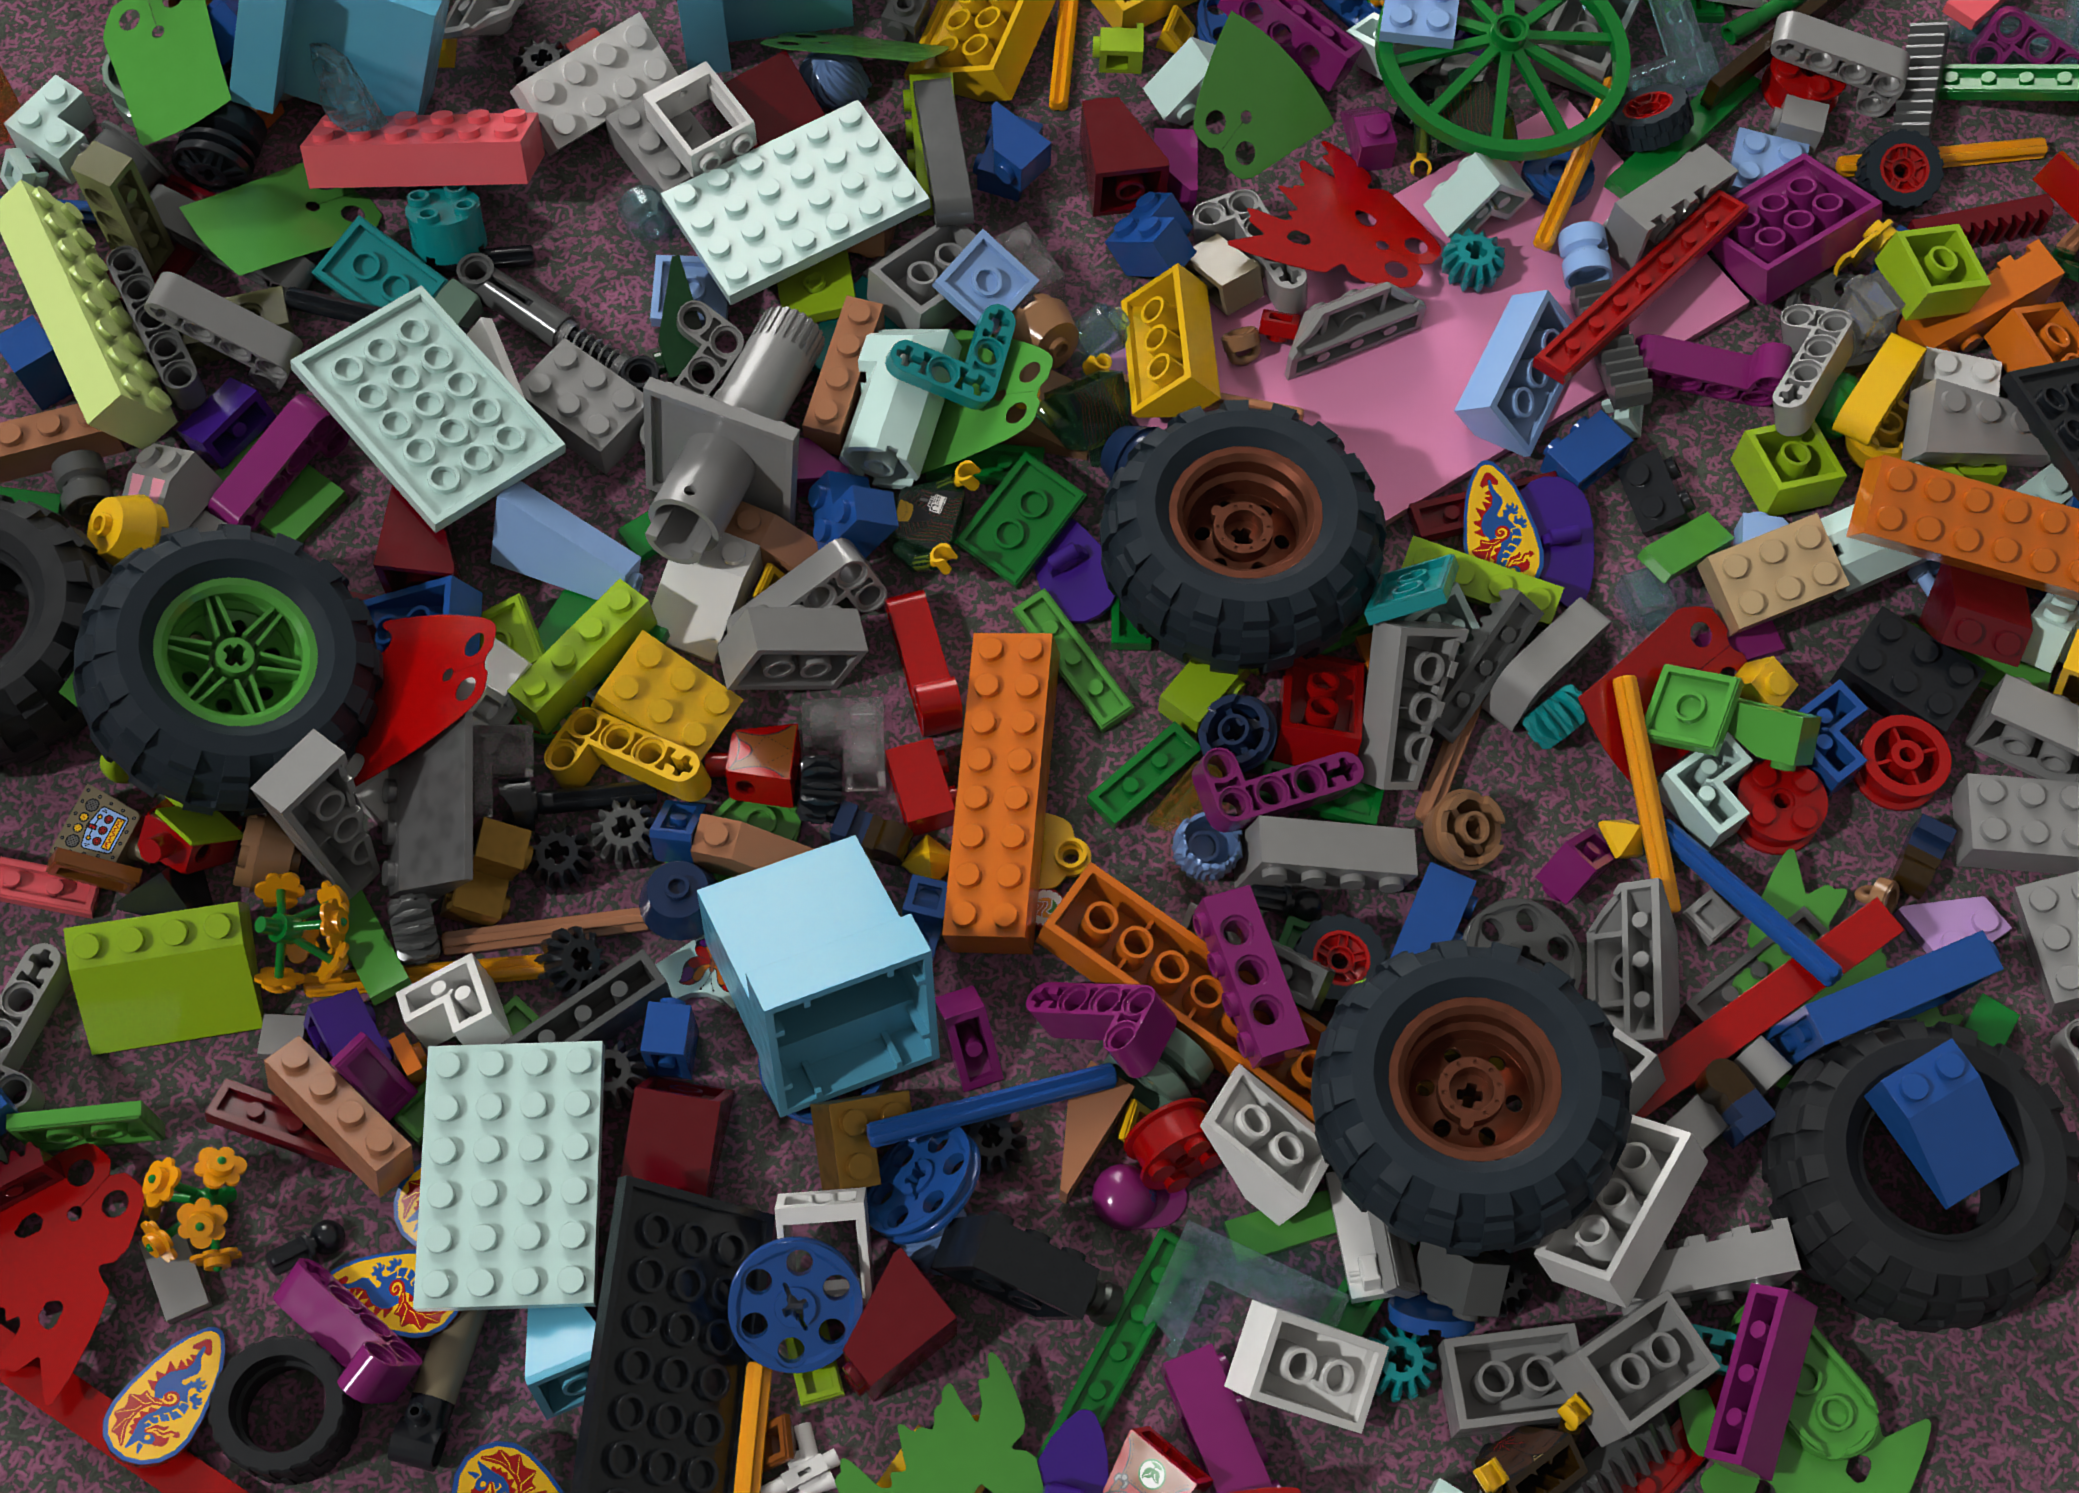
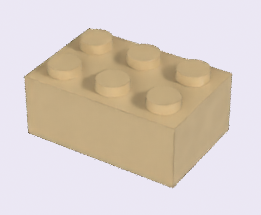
[1697,513,1850,637]

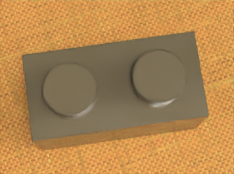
[1184,233,1264,316]

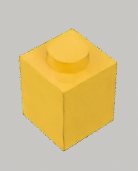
[1734,656,1799,707]

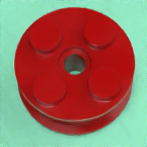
[1761,55,1847,114]
[1854,715,1952,811]
[1733,760,1828,855]
[1124,1098,1222,1193]

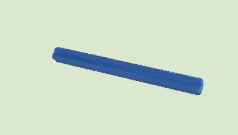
[1664,819,1843,987]
[866,1063,1118,1148]

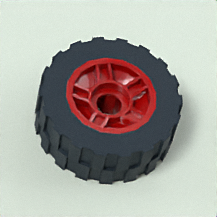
[1610,83,1694,152]
[1855,129,1944,215]
[1293,914,1387,1012]

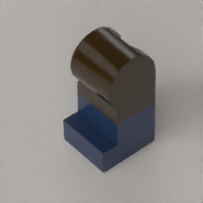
[830,800,914,866]
[1889,813,1957,900]
[1695,1058,1776,1149]

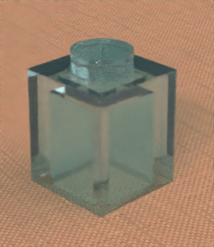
[1613,567,1677,632]

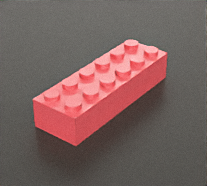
[300,108,545,189]

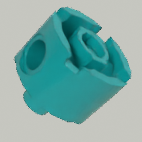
[405,185,488,266]

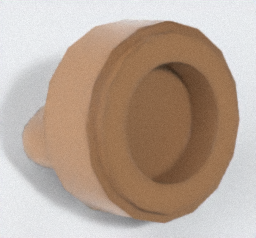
[1221,326,1261,366]
[1854,877,1900,914]

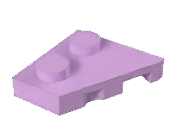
[1894,896,2012,953]

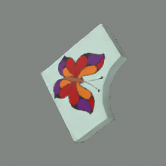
[655,935,738,1013]

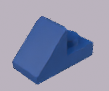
[649,800,706,864]

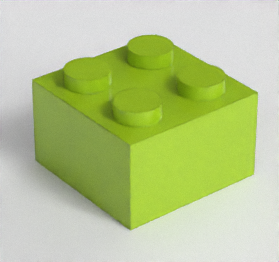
[1874,224,1992,321]
[1730,420,1847,516]

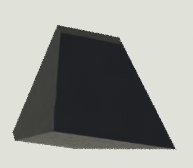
[116,867,214,916]

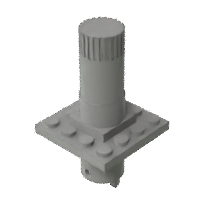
[643,306,825,564]

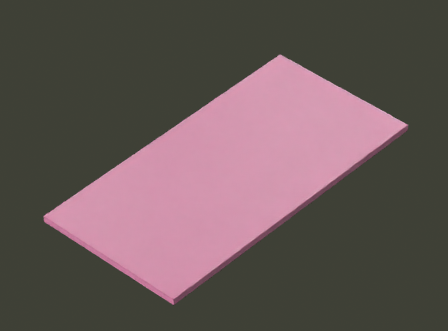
[1098,98,1750,569]

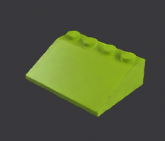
[63,902,264,1055]

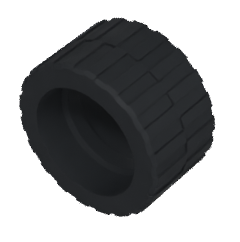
[208,1335,363,1486]

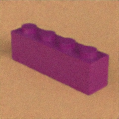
[1703,1283,1818,1481]
[1160,1343,1281,1493]

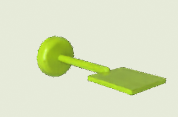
[99,754,244,846]

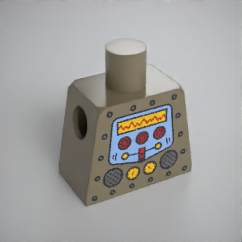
[49,784,159,867]

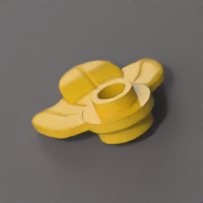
[1833,219,1897,276]
[1039,813,1091,889]

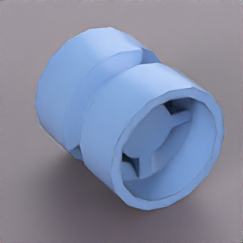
[1557,221,1613,290]

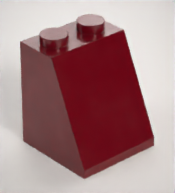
[713,50,825,151]
[1079,97,1170,217]
[373,484,462,594]
[1918,563,2033,667]
[621,1076,735,1198]
[842,1248,957,1402]

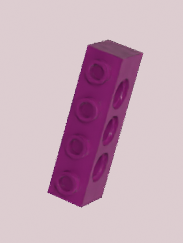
[1217,0,1364,92]
[1193,885,1310,1069]

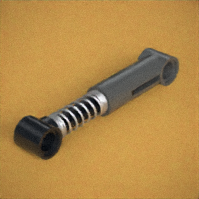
[456,253,661,392]

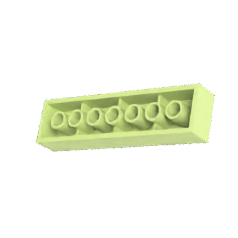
[0,180,178,450]

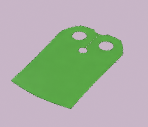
[103,0,232,146]
[761,32,949,62]
[179,163,382,276]

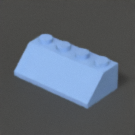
[1454,290,1573,457]

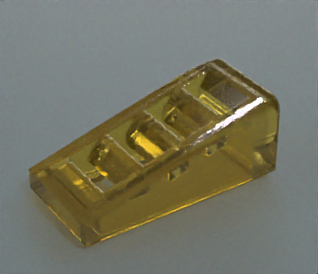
[1146,761,1223,832]

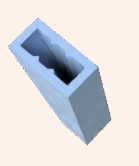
[490,481,643,600]

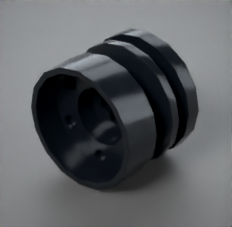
[171,101,268,193]

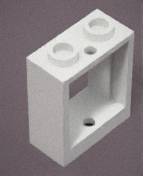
[643,61,757,178]
[775,1187,875,1314]

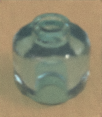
[618,185,672,241]
[1075,303,1130,358]

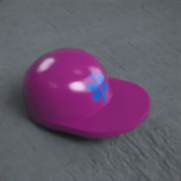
[1092,1163,1187,1231]

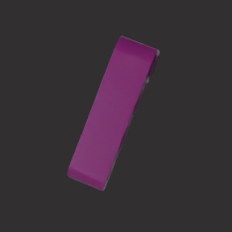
[1968,6,2079,64]
[1635,334,1793,407]
[208,394,350,531]
[1192,747,1364,833]
[1026,982,1177,1078]
[273,1258,423,1404]

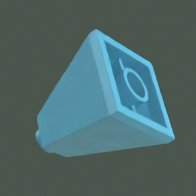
[525,1307,596,1420]

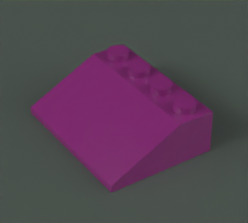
[1711,153,1883,305]

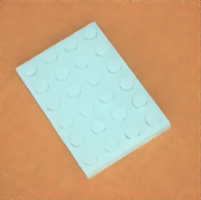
[660,100,931,305]
[290,285,566,533]
[413,1041,605,1312]

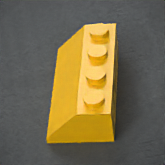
[1121,263,1221,418]

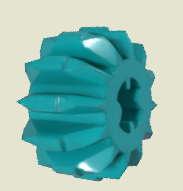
[1441,228,1505,294]
[1523,684,1587,749]
[1368,1326,1437,1402]

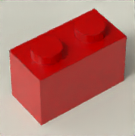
[885,737,957,837]

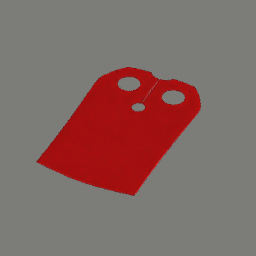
[1578,606,1748,784]

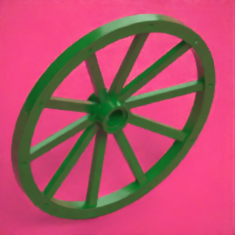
[1375,0,1631,161]

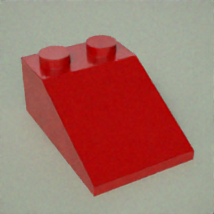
[1272,654,1365,773]

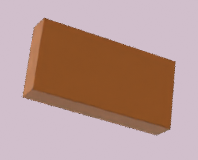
[46,847,143,894]

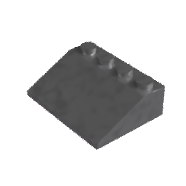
[382,711,473,899]

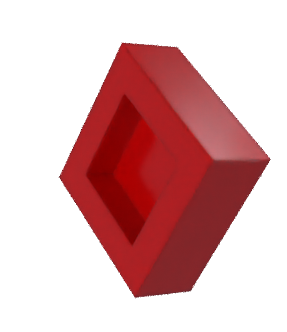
[1259,309,1301,343]

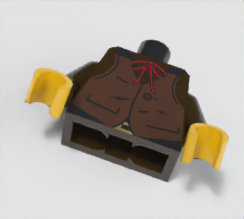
[1472,1393,1593,1493]

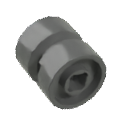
[51,450,114,524]

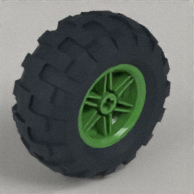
[73,524,384,817]

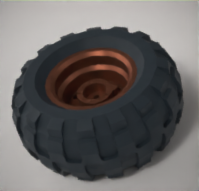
[1100,400,1387,675]
[1310,939,1632,1257]

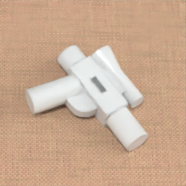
[761,1422,841,1493]

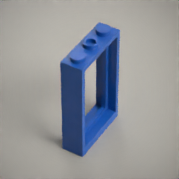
[1762,930,2004,1068]

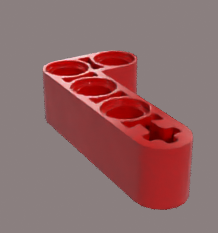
[884,589,963,738]

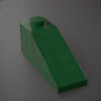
[652,255,711,382]

